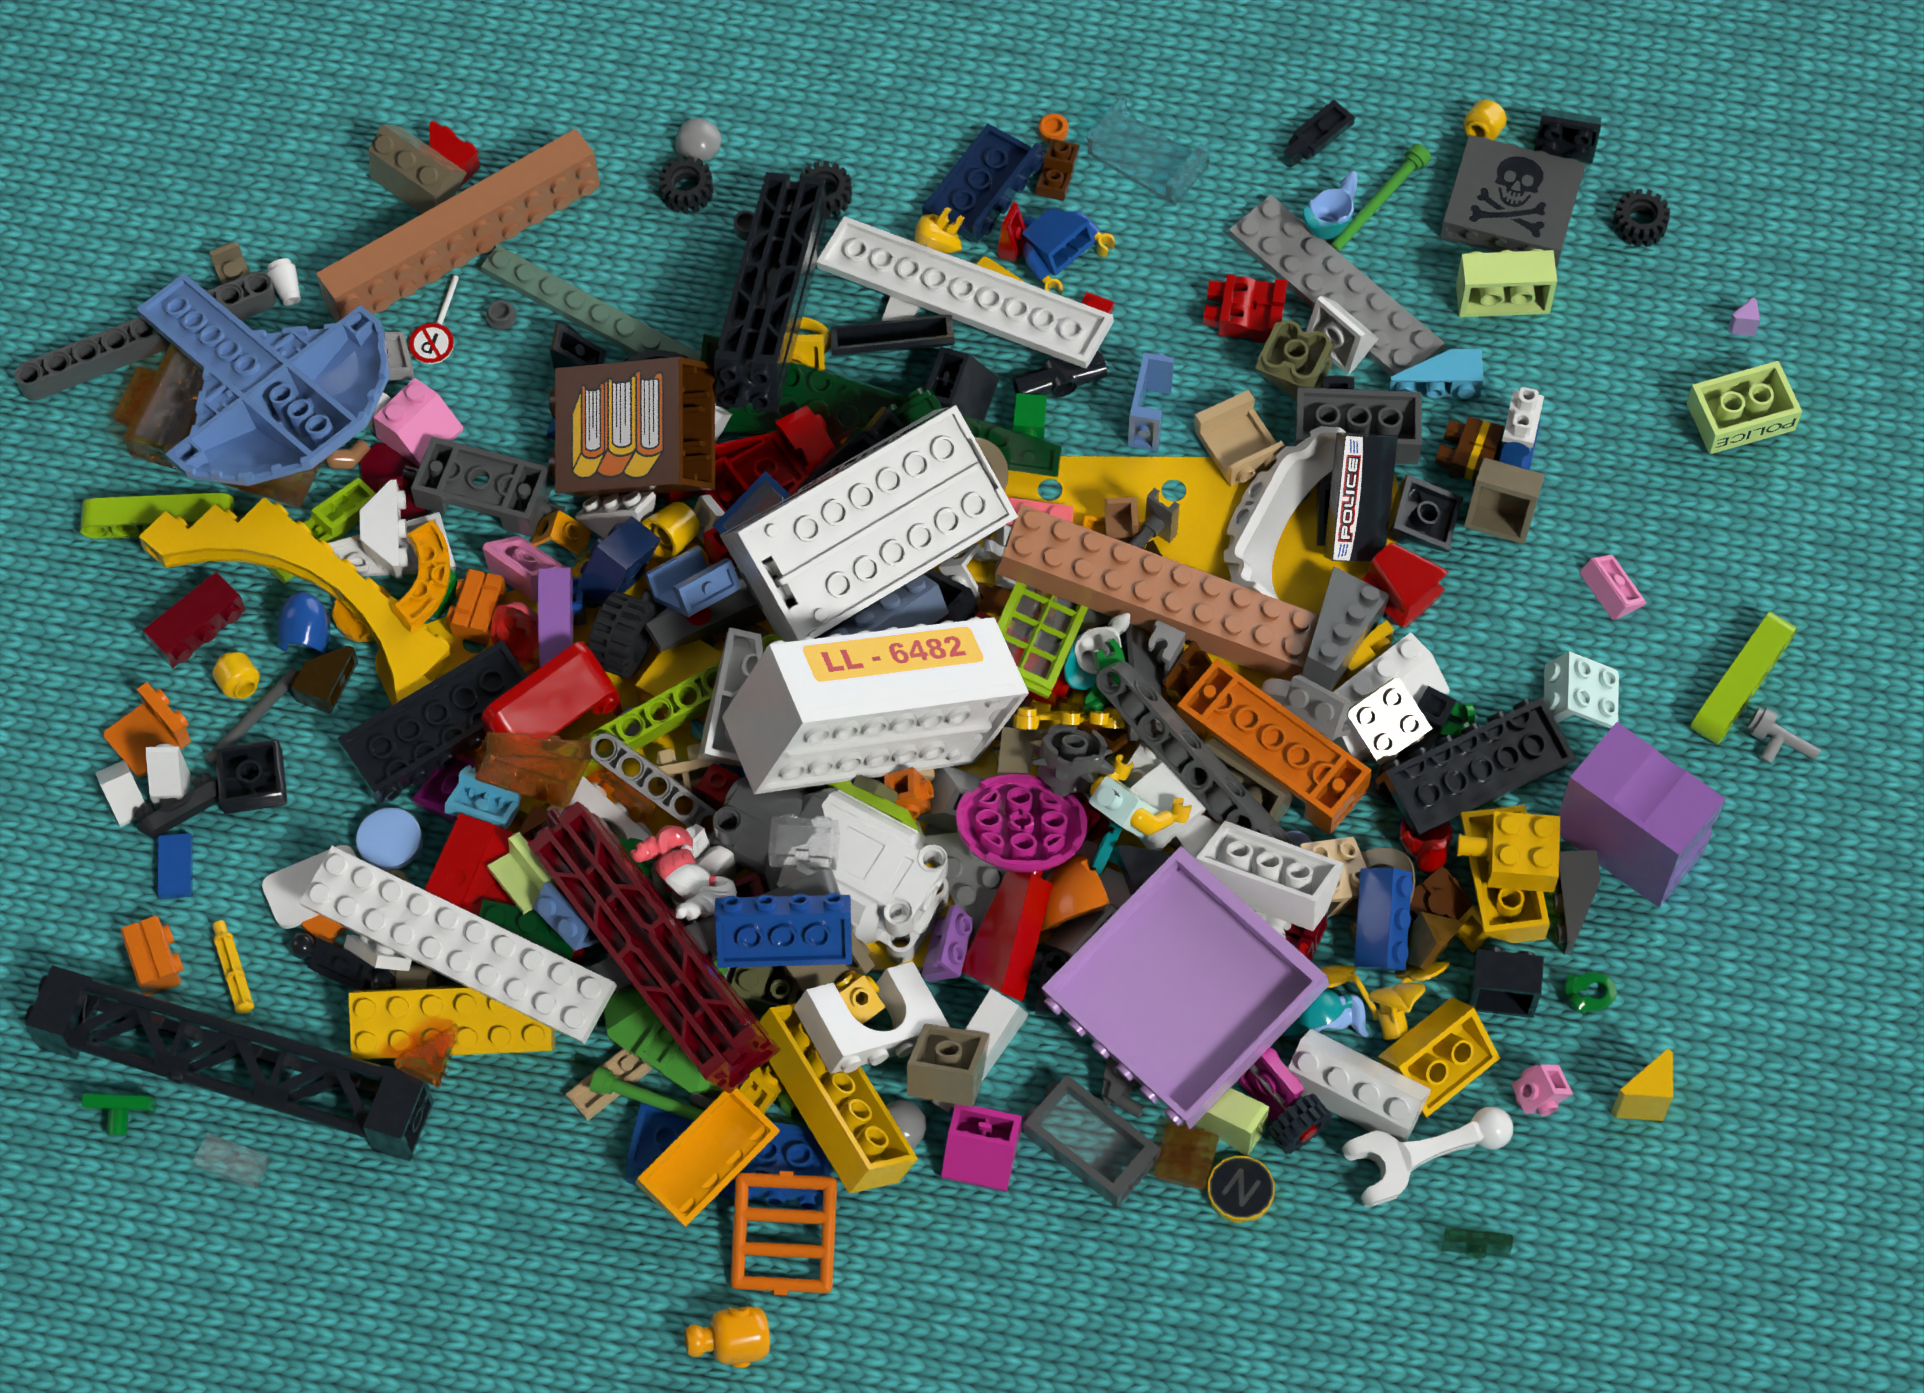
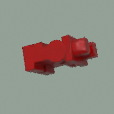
[1203,274,1288,344]

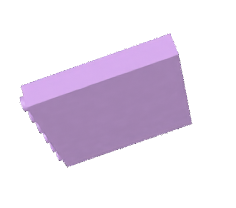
[1042,846,1329,1130]

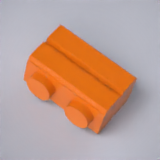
[446,569,507,644]
[120,916,184,996]

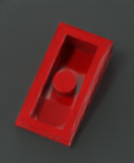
[998,202,1026,262]

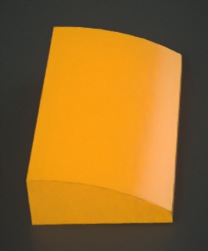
[635,1088,780,1227]

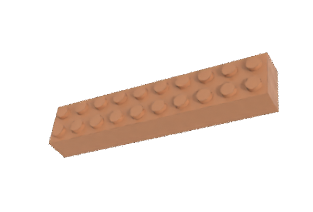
[316,128,600,322]
[995,504,1319,682]

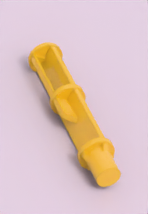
[212,920,254,1014]

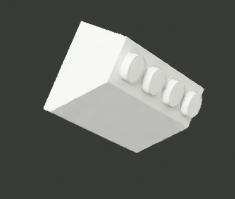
[1331,632,1450,762]
[1195,821,1344,931]
[1288,1029,1431,1142]

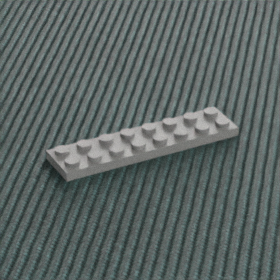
[1228,195,1445,376]

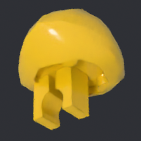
[914,207,965,254]

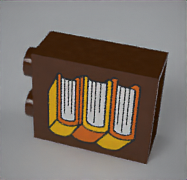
[549,357,715,498]

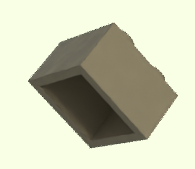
[1464,458,1545,544]

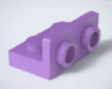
[922,905,974,982]

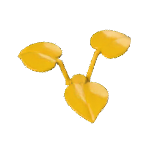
[1320,961,1450,1040]

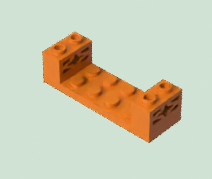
[1177,659,1372,836]

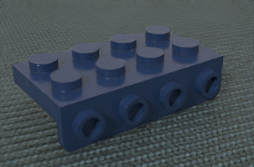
[922,123,1044,244]

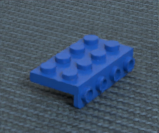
[715,893,852,968]

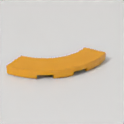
[392,519,451,632]

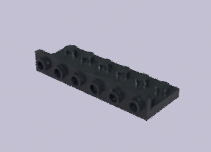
[337,640,528,804]
[1375,698,1576,838]

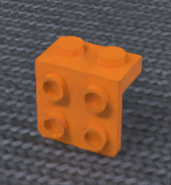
[104,682,191,777]

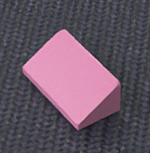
[1580,555,1646,620]

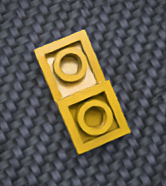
[1345,620,1394,682]

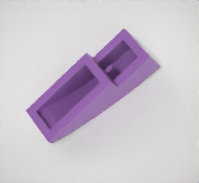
[538,568,574,668]

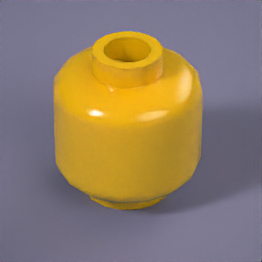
[1463,99,1507,141]
[212,652,260,699]

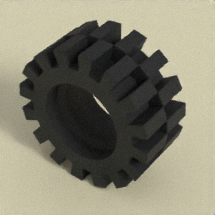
[659,156,714,214]
[798,161,852,219]
[1613,189,1670,247]

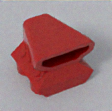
[1362,542,1449,627]

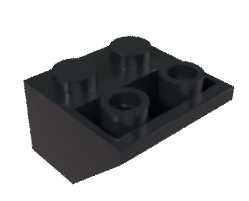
[1534,108,1601,164]
[924,346,999,421]

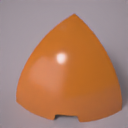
[1040,854,1110,933]

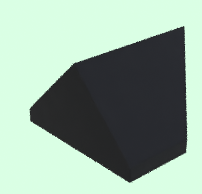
[550,322,606,373]

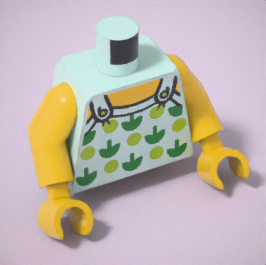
[1089,754,1192,842]

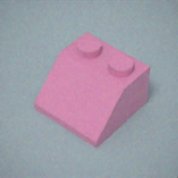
[373,378,464,467]

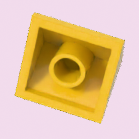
[1611,1048,1673,1121]

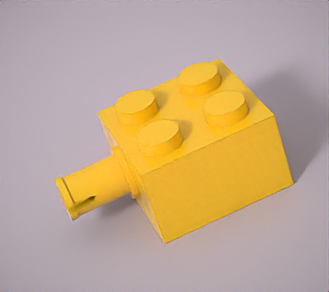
[1457,811,1560,893]

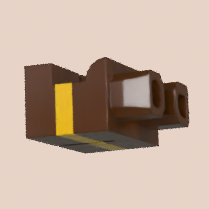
[1435,416,1504,486]

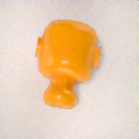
[684,1306,770,1368]

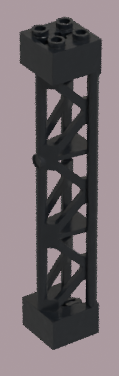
[25,965,434,1161]

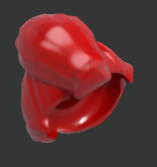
[1399,818,1453,874]

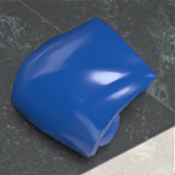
[277,591,330,656]

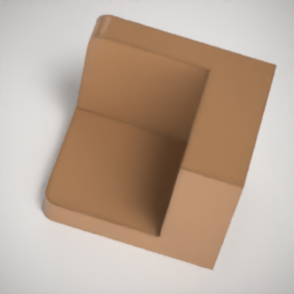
[1104,497,1139,543]

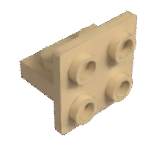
[1299,837,1367,917]

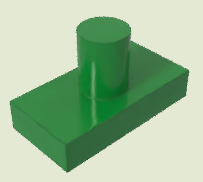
[81,1094,157,1136]

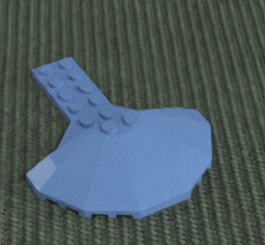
[136,273,390,486]

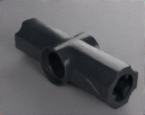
[1012,351,1108,397]

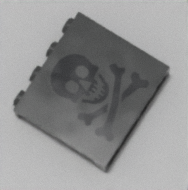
[1440,135,1586,267]

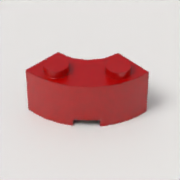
[775,405,836,475]

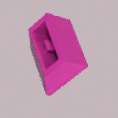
[941,1105,1022,1192]

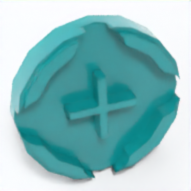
[1091,820,1122,877]

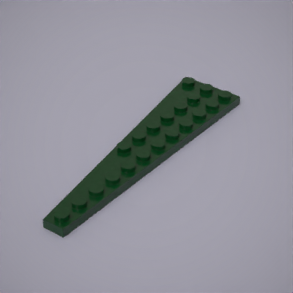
[700,333,1062,477]

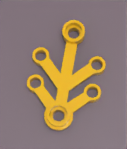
[1013,702,1125,729]

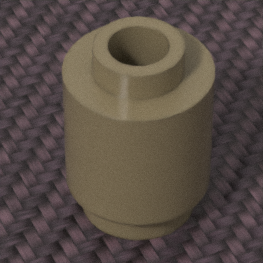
[390,965,439,988]

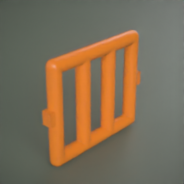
[730,1171,837,1295]

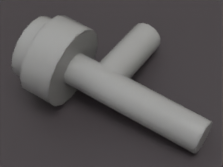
[1746,707,1821,764]

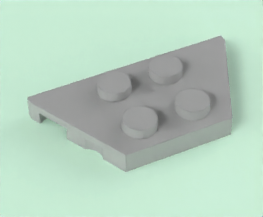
[925,832,1007,940]

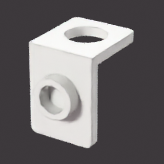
[939,543,981,599]

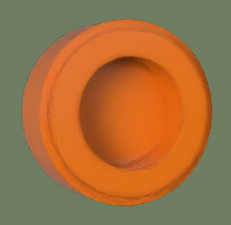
[1039,114,1068,144]

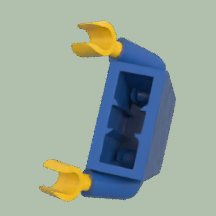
[1022,208,1115,295]

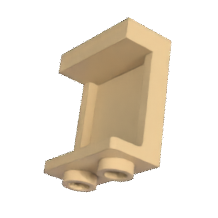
[1194,390,1286,486]

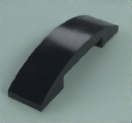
[1367,686,1457,808]

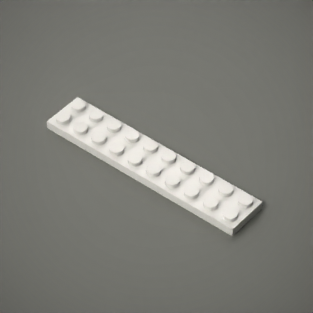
[817,216,1114,369]
[299,846,617,1045]

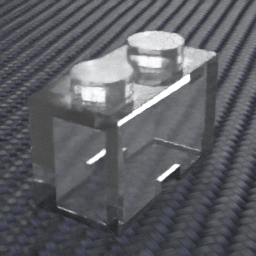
[768,814,840,870]

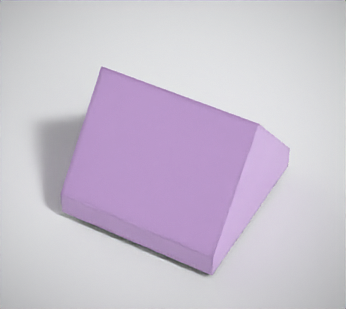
[1728,298,1760,337]

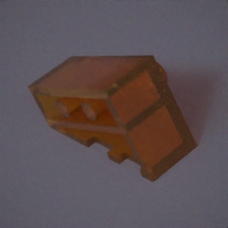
[474,732,591,809]

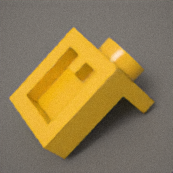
[739,1062,785,1115]

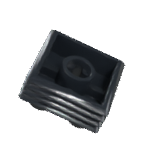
[215,740,287,814]

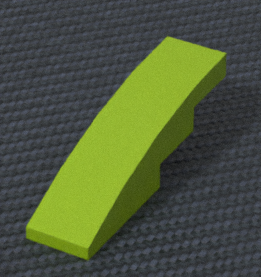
[266,477,376,584]

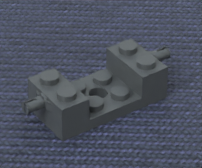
[403,436,565,537]

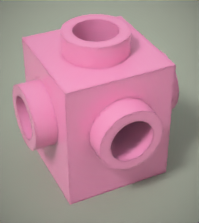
[1511,1065,1573,1117]

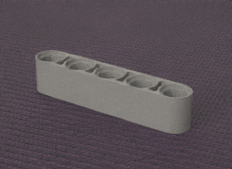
[590,733,717,839]

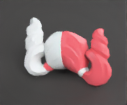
[630,825,737,921]

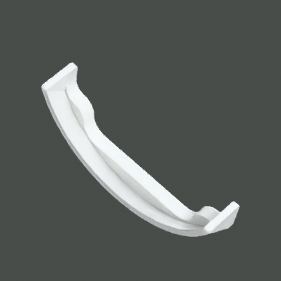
[1224,426,1346,600]

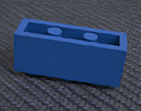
[1354,868,1413,971]

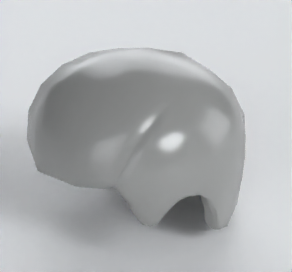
[674,118,722,162]
[886,1100,926,1150]

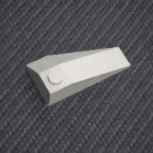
[698,627,763,766]

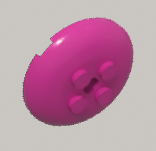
[956,774,1087,872]

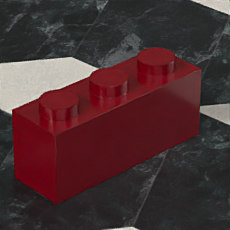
[143,572,246,669]

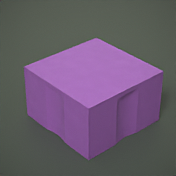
[1558,722,1726,907]

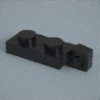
[1282,100,1355,168]

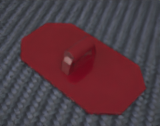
[360,443,428,521]

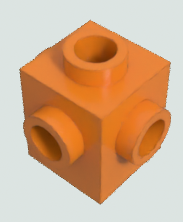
[884,767,934,819]

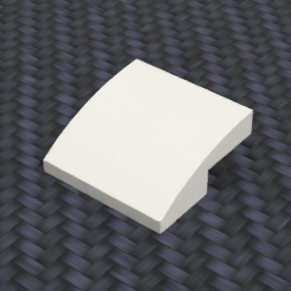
[1130,762,1206,851]

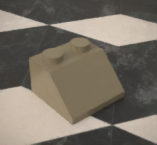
[907,1023,990,1107]

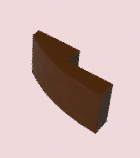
[1035,139,1080,201]

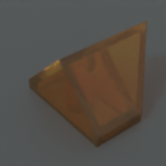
[394,1023,459,1088]

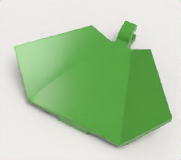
[604,957,739,1093]

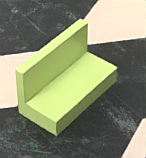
[487,832,557,914]

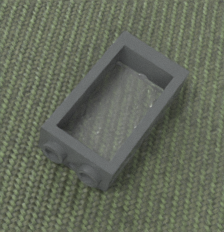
[1023,1075,1161,1208]

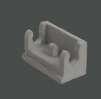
[1148,620,1186,687]

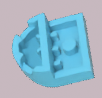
[445,761,522,830]

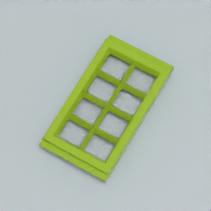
[997,581,1088,699]

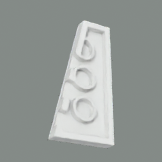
[328,512,457,576]

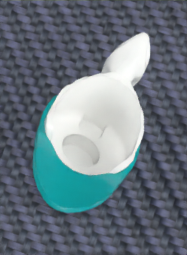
[1064,613,1130,690]

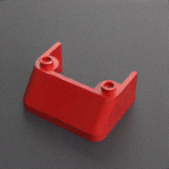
[481,641,623,778]

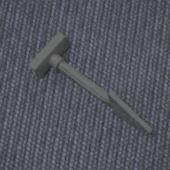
[1052,488,1179,644]

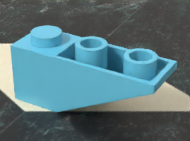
[1388,349,1484,399]

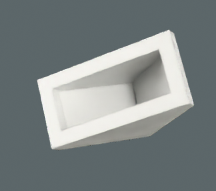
[95,760,146,827]

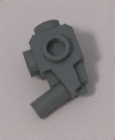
[1101,1056,1145,1119]

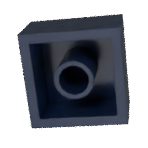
[577,516,661,606]

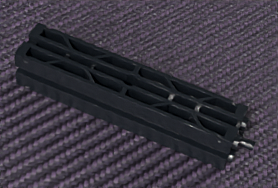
[714,172,826,412]

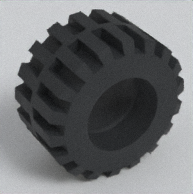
[588,591,656,679]

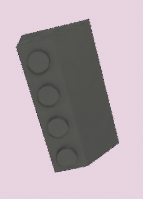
[1294,387,1422,465]

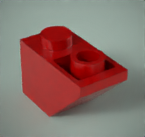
[429,120,480,189]

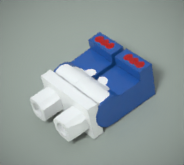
[1499,387,1544,470]

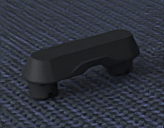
[135,773,219,838]

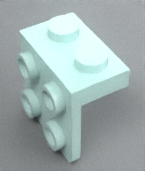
[1544,651,1619,728]

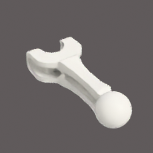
[1342,1106,1513,1208]

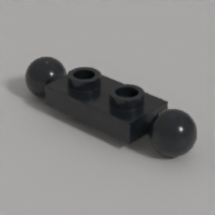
[289,933,396,990]

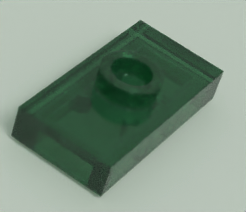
[1441,1228,1513,1259]

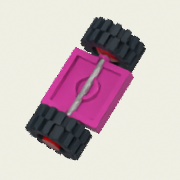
[1237,1047,1332,1154]

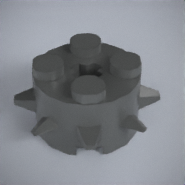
[1029,724,1115,796]

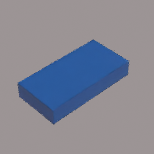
[158,833,193,899]

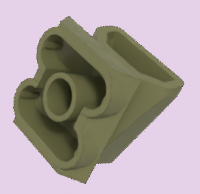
[1255,320,1336,400]

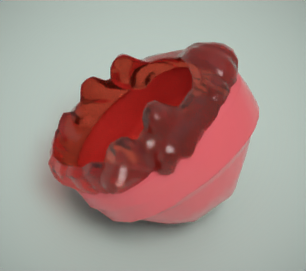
[490,602,539,664]

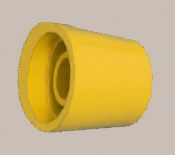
[641,502,700,564]

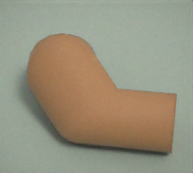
[324,439,370,470]

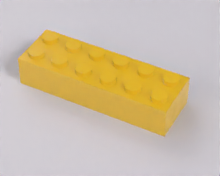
[349,985,556,1059]
[759,1003,918,1194]

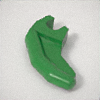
[1082,638,1126,714]

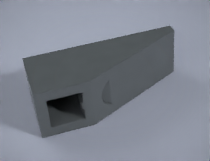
[1553,850,1600,955]

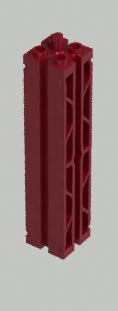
[528,801,781,1094]

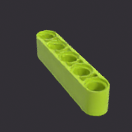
[80,493,234,539]
[1690,611,1798,745]

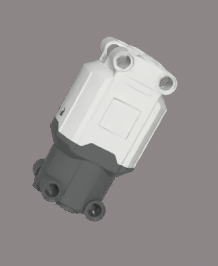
[709,775,949,963]

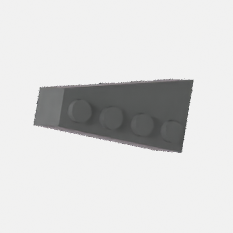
[1301,567,1389,691]

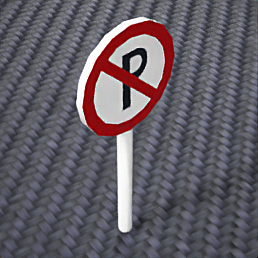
[409,275,459,364]

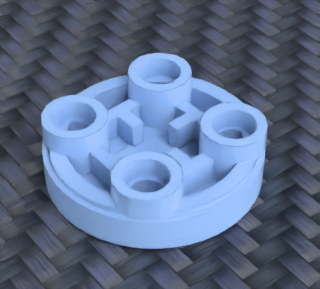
[356,808,423,871]

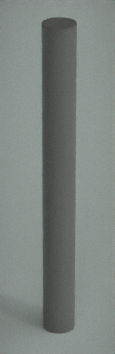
[204,668,297,766]

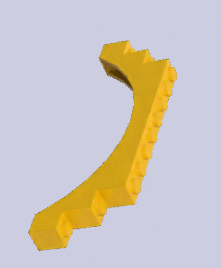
[139,497,452,702]

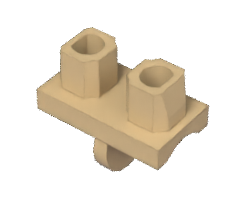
[656,743,713,799]

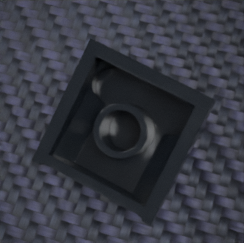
[1388,474,1464,553]

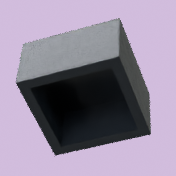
[1468,947,1544,1018]

